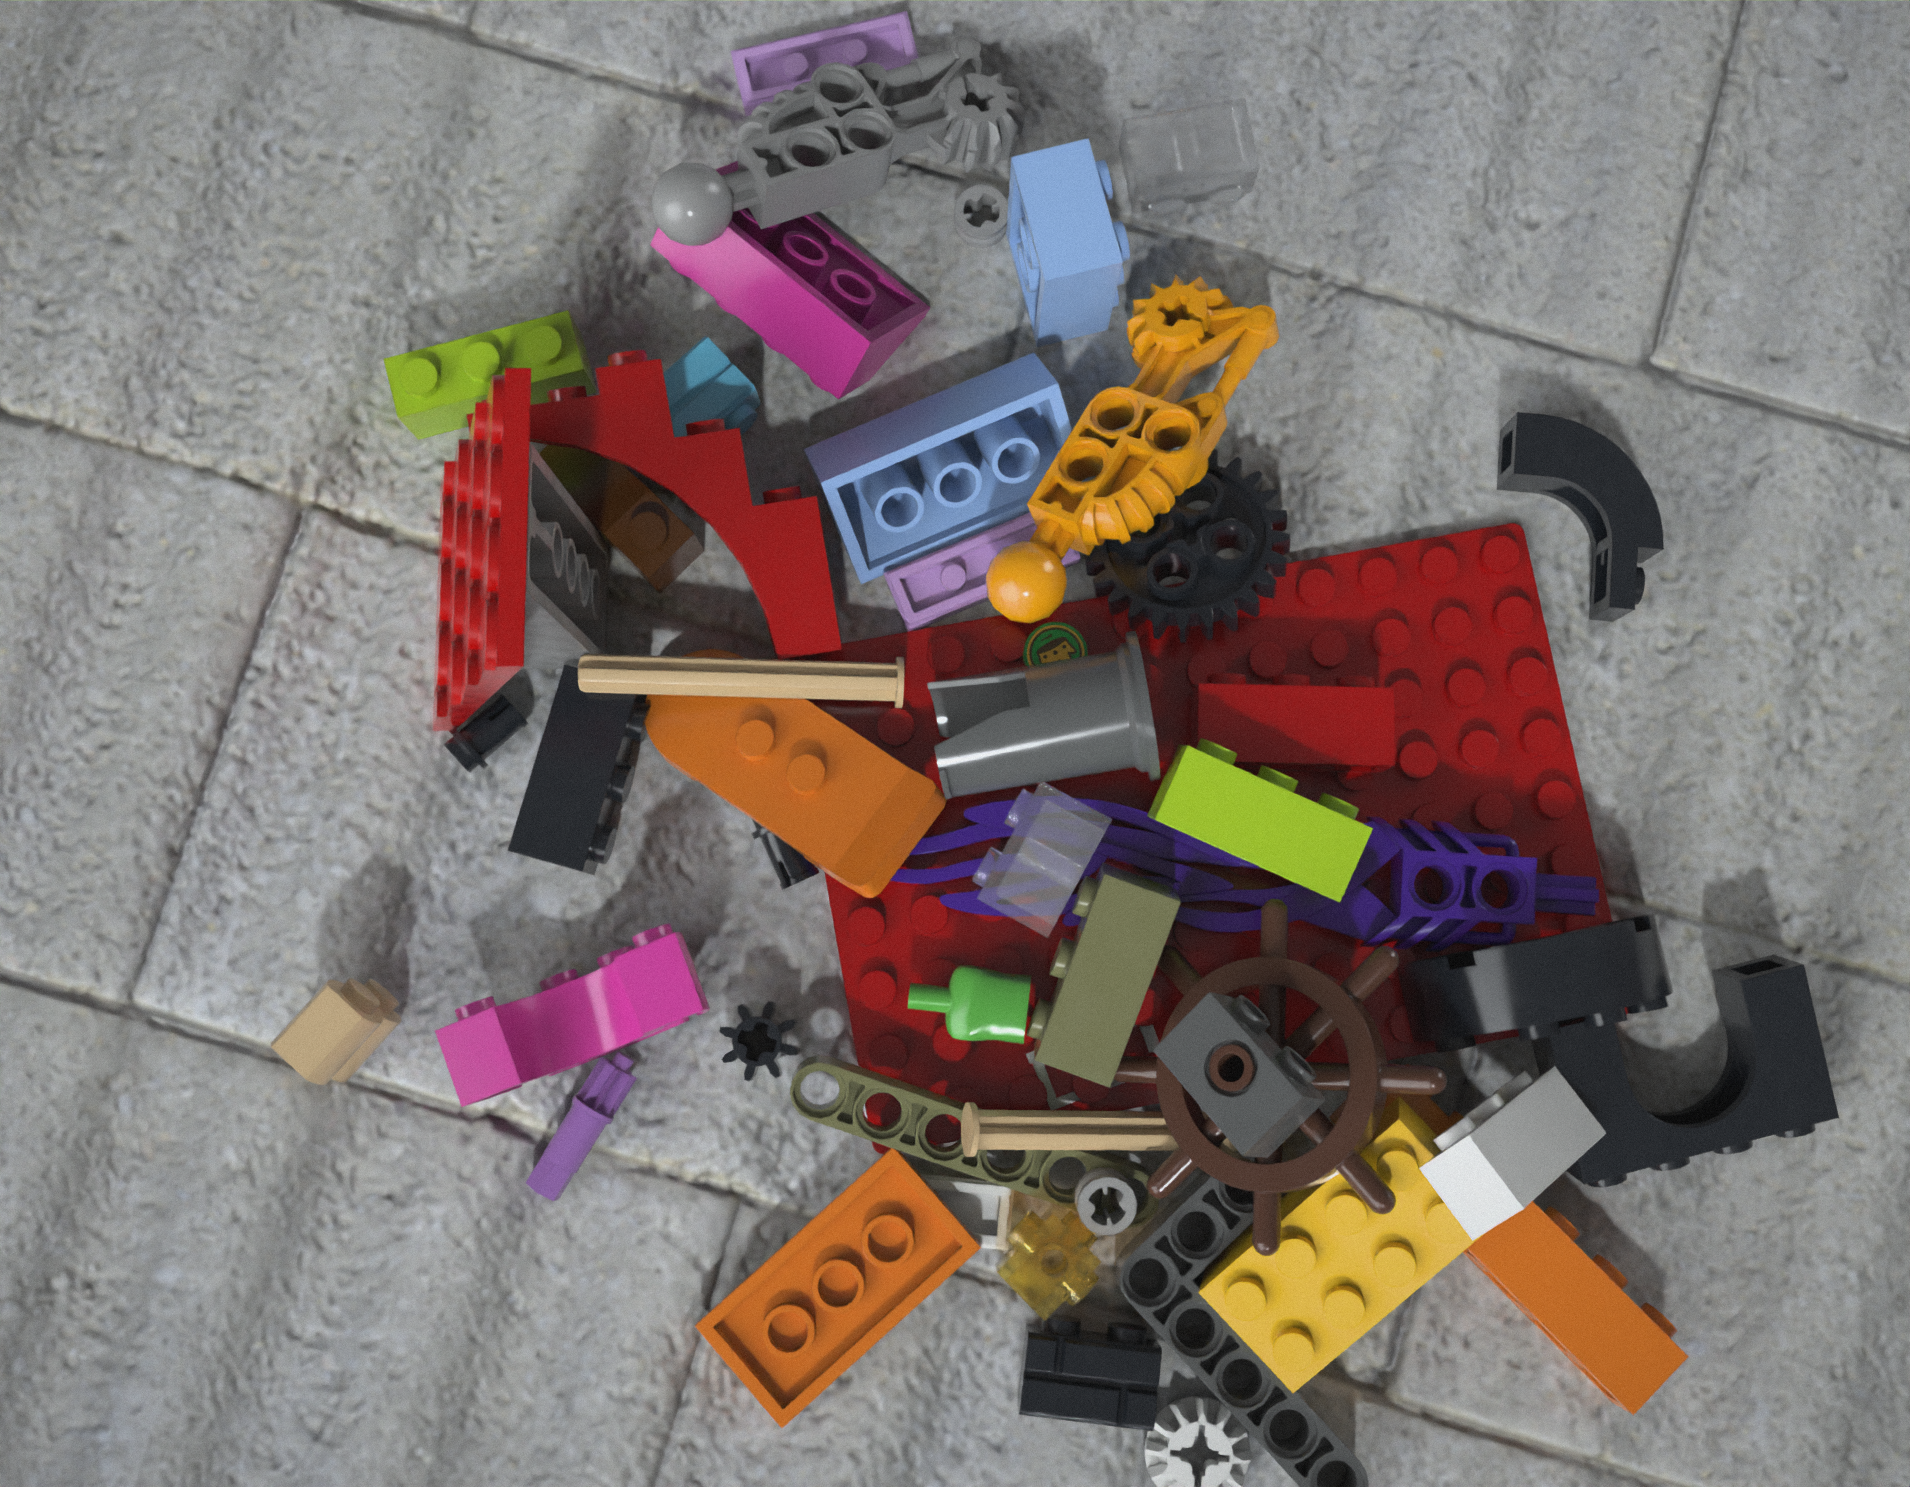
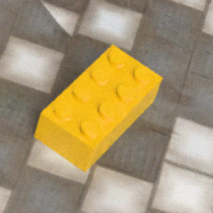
[1198,1096,1485,1393]

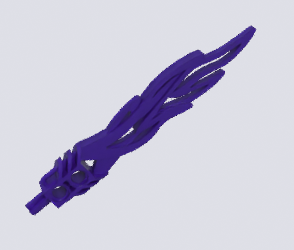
[890,797,1599,952]

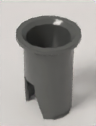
[927,631,1161,799]

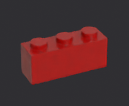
[1190,673,1395,773]

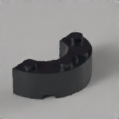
[1397,914,1673,1053]

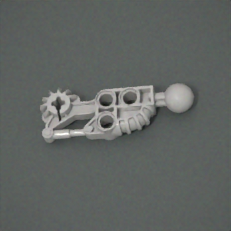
[651,35,1025,246]

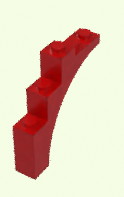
[466,350,842,660]

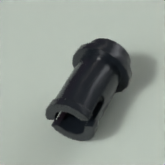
[444,693,529,773]
[751,820,820,890]

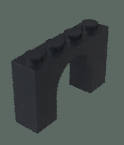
[1531,954,1839,1187]

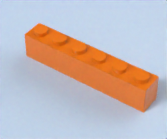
[1329,1063,1689,1415]

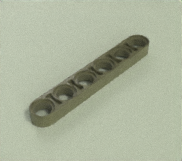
[790,1055,1160,1228]

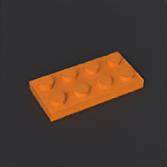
[695,1148,982,1428]

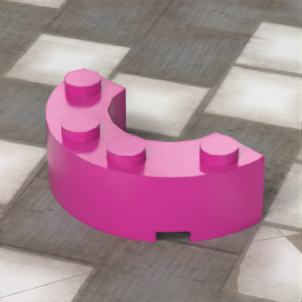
[435,923,710,1107]

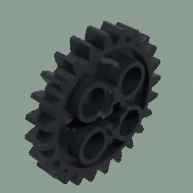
[1084,449,1290,643]

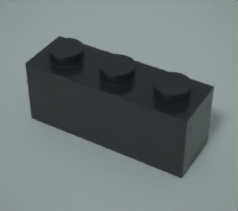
[508,665,651,875]

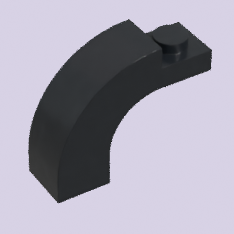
[1497,412,1664,622]

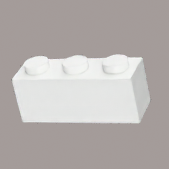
[1419,1066,1606,1241]

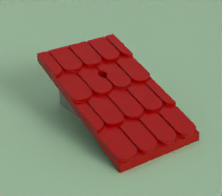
[433,368,609,731]

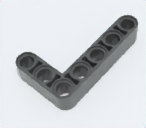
[1114,1151,1369,1487]

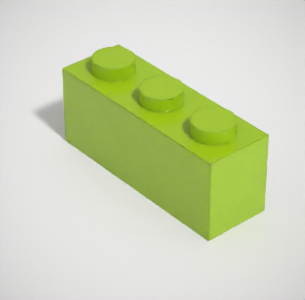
[383,310,597,440]
[1147,738,1373,903]

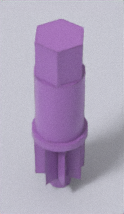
[526,1051,637,1201]

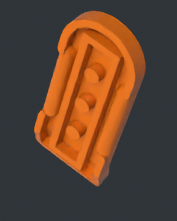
[645,649,947,898]

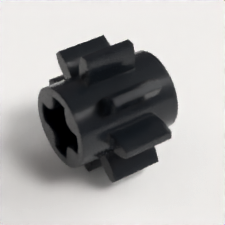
[719,1001,800,1081]

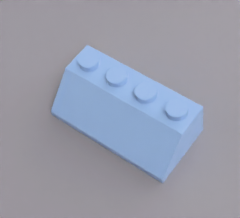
[804,352,1087,584]

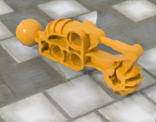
[986,274,1279,624]

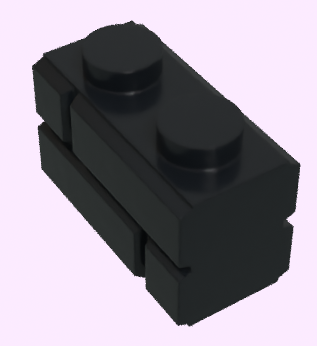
[1017,1314,1162,1431]

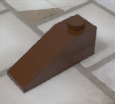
[539,445,704,594]

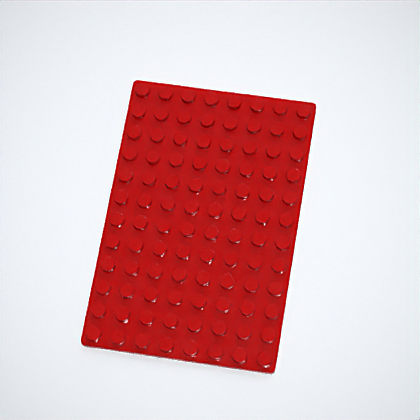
[789,523,1628,1154]

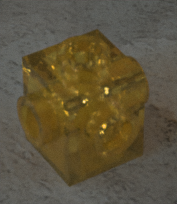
[995,1207,1101,1321]

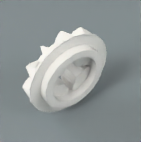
[1144,1396,1252,1487]

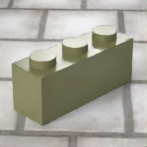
[1027,862,1181,1088]

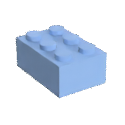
[1006,138,1130,347]

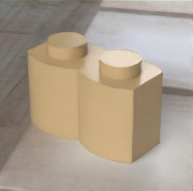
[271,978,401,1085]

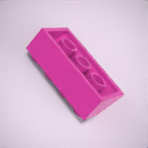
[650,161,930,399]

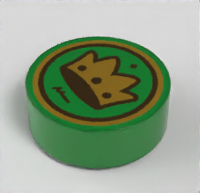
[1023,622,1088,666]

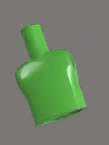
[908,965,1031,1044]

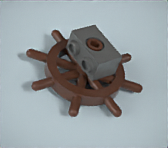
[1114,899,1447,1256]

